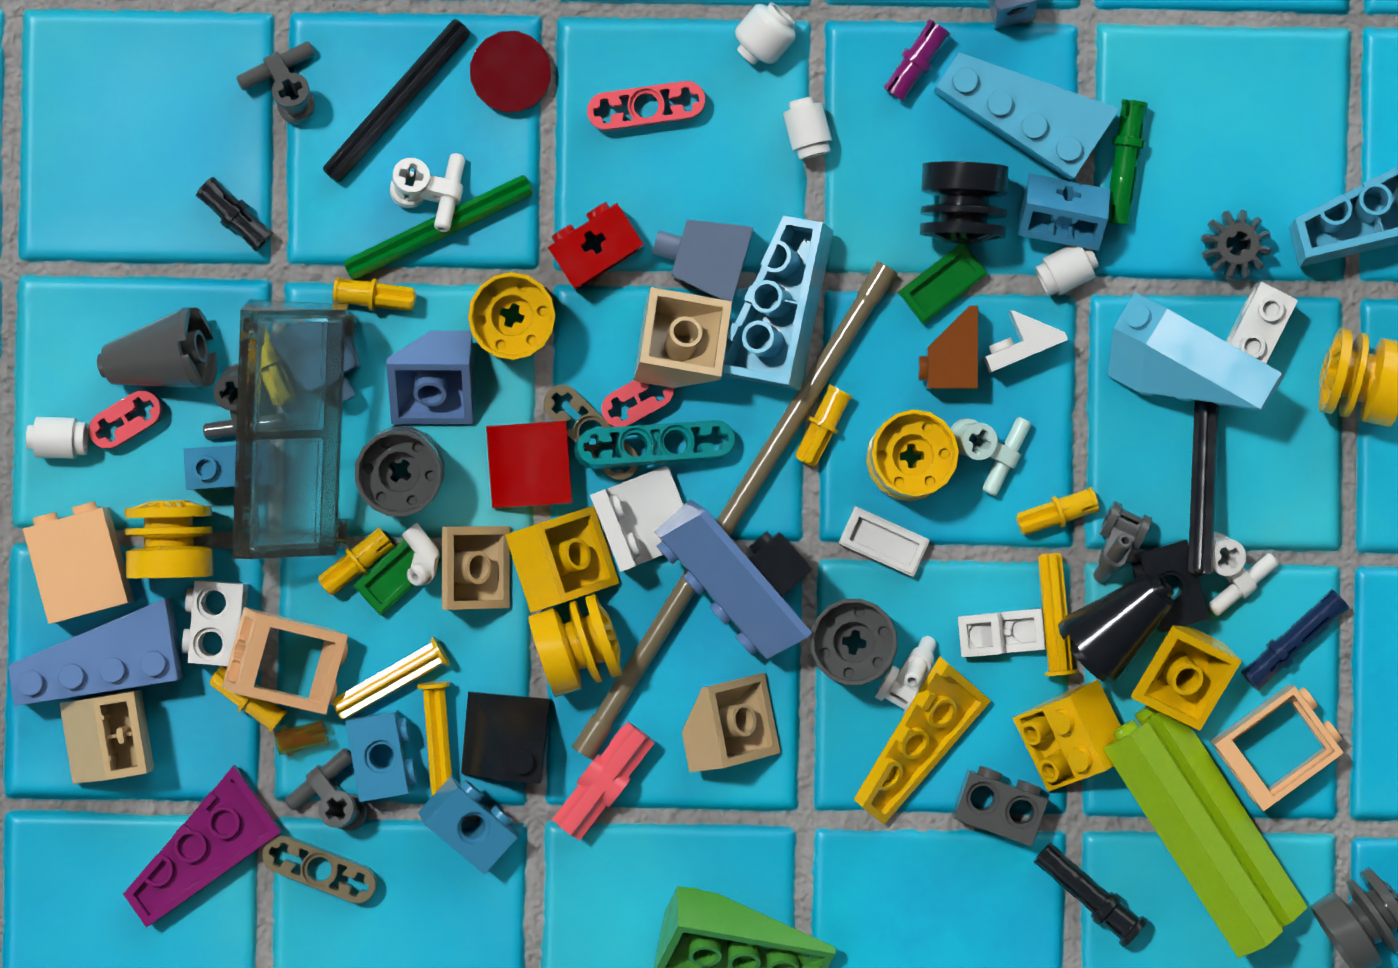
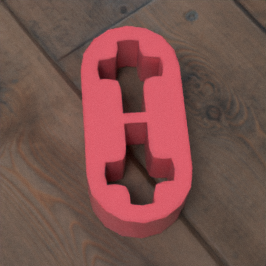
[601,381,674,427]
[89,391,163,449]

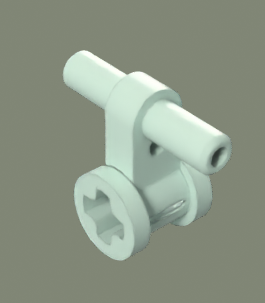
[950,417,1031,496]

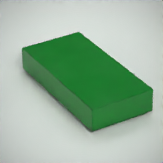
[897,244,988,325]
[353,539,442,616]

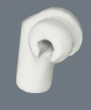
[402,523,440,586]

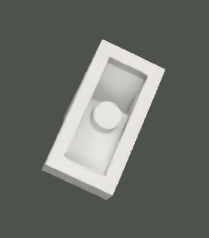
[983,310,1068,373]

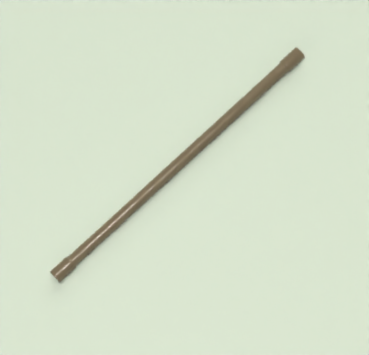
[572,261,898,760]

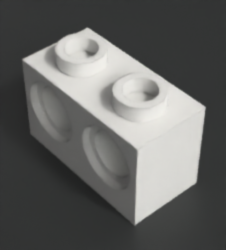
[1226,282,1298,364]
[182,580,249,666]

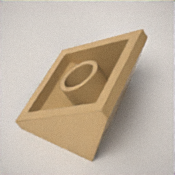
[442,526,510,610]

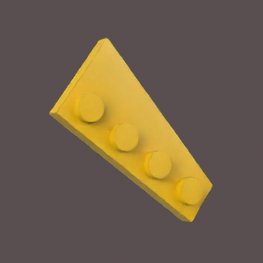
[854,656,991,825]

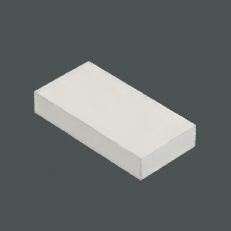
[838,506,930,577]

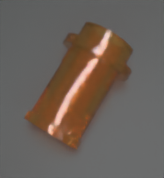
[274,719,329,757]

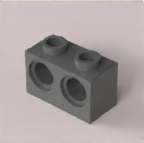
[951,766,1048,846]

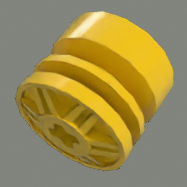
[468,272,555,360]
[1318,328,1398,427]
[866,409,959,502]
[125,500,214,578]
[528,594,622,697]

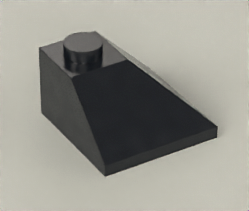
[461,691,550,784]

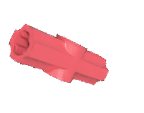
[552,721,655,841]

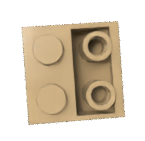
[59,689,155,784]

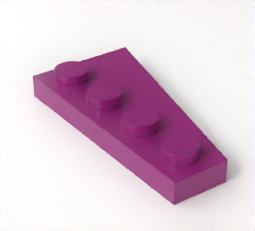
[123,765,282,928]

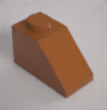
[918,306,978,390]

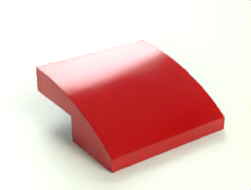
[486,421,573,508]

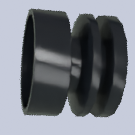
[920,161,1009,244]

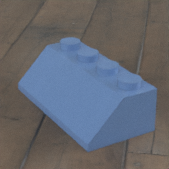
[654,499,812,659]

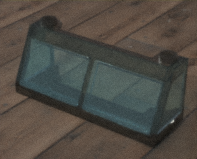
[232,299,356,559]

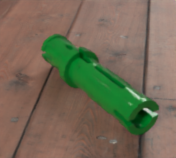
[1107,99,1148,225]

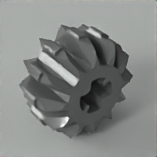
[1200,210,1271,280]

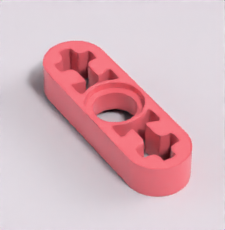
[587,81,705,131]

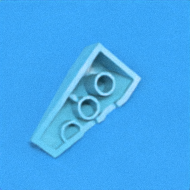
[1108,292,1285,411]

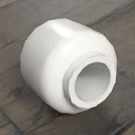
[735,2,795,65]

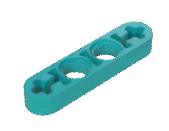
[574,420,735,469]

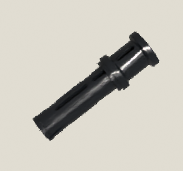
[1033,842,1147,947]

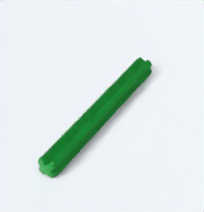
[344,175,533,280]

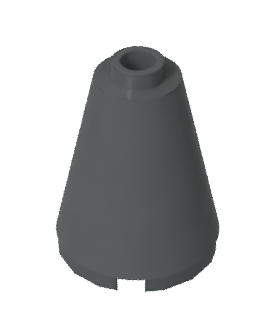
[97,307,217,388]

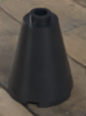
[1058,574,1174,685]

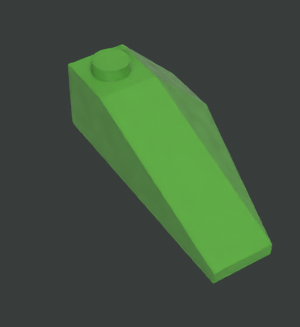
[654,886,836,968]

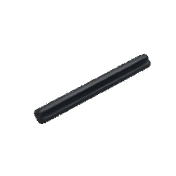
[323,19,470,182]
[1188,400,1219,576]

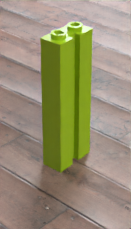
[1103,706,1308,958]

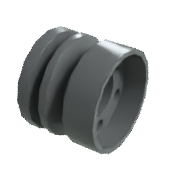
[355,426,445,517]
[810,599,897,685]
[1310,867,1398,968]

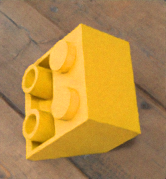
[1012,679,1121,791]

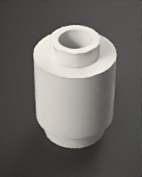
[782,97,832,160]
[1034,245,1099,296]
[26,417,89,459]

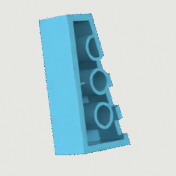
[1289,166,1398,268]

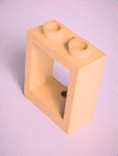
[222,607,348,715]
[1210,684,1344,811]

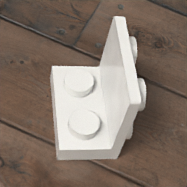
[590,466,684,572]

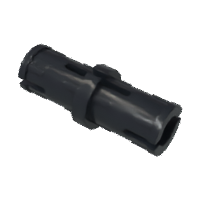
[195,177,273,252]

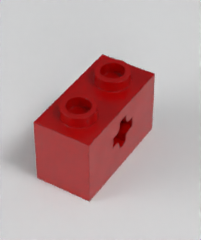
[548,202,644,291]

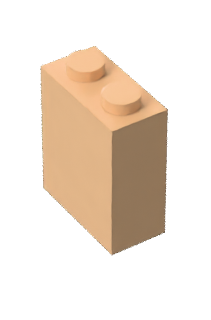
[23,501,135,624]

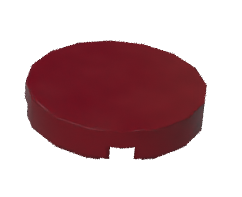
[470,31,551,113]

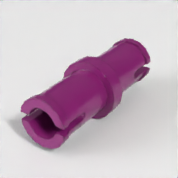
[883,19,950,102]

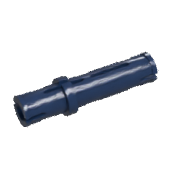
[1241,589,1349,691]

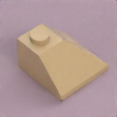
[682,673,780,772]

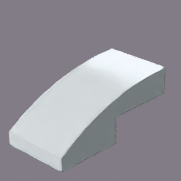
[958,608,1046,658]

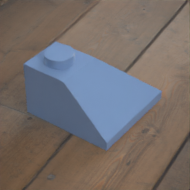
[386,331,474,424]

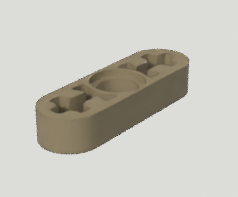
[544,385,638,480]
[262,834,377,903]

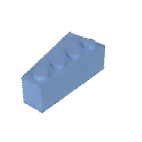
[8,597,185,706]

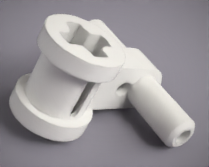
[390,153,466,232]
[1208,532,1279,616]
[874,636,936,714]

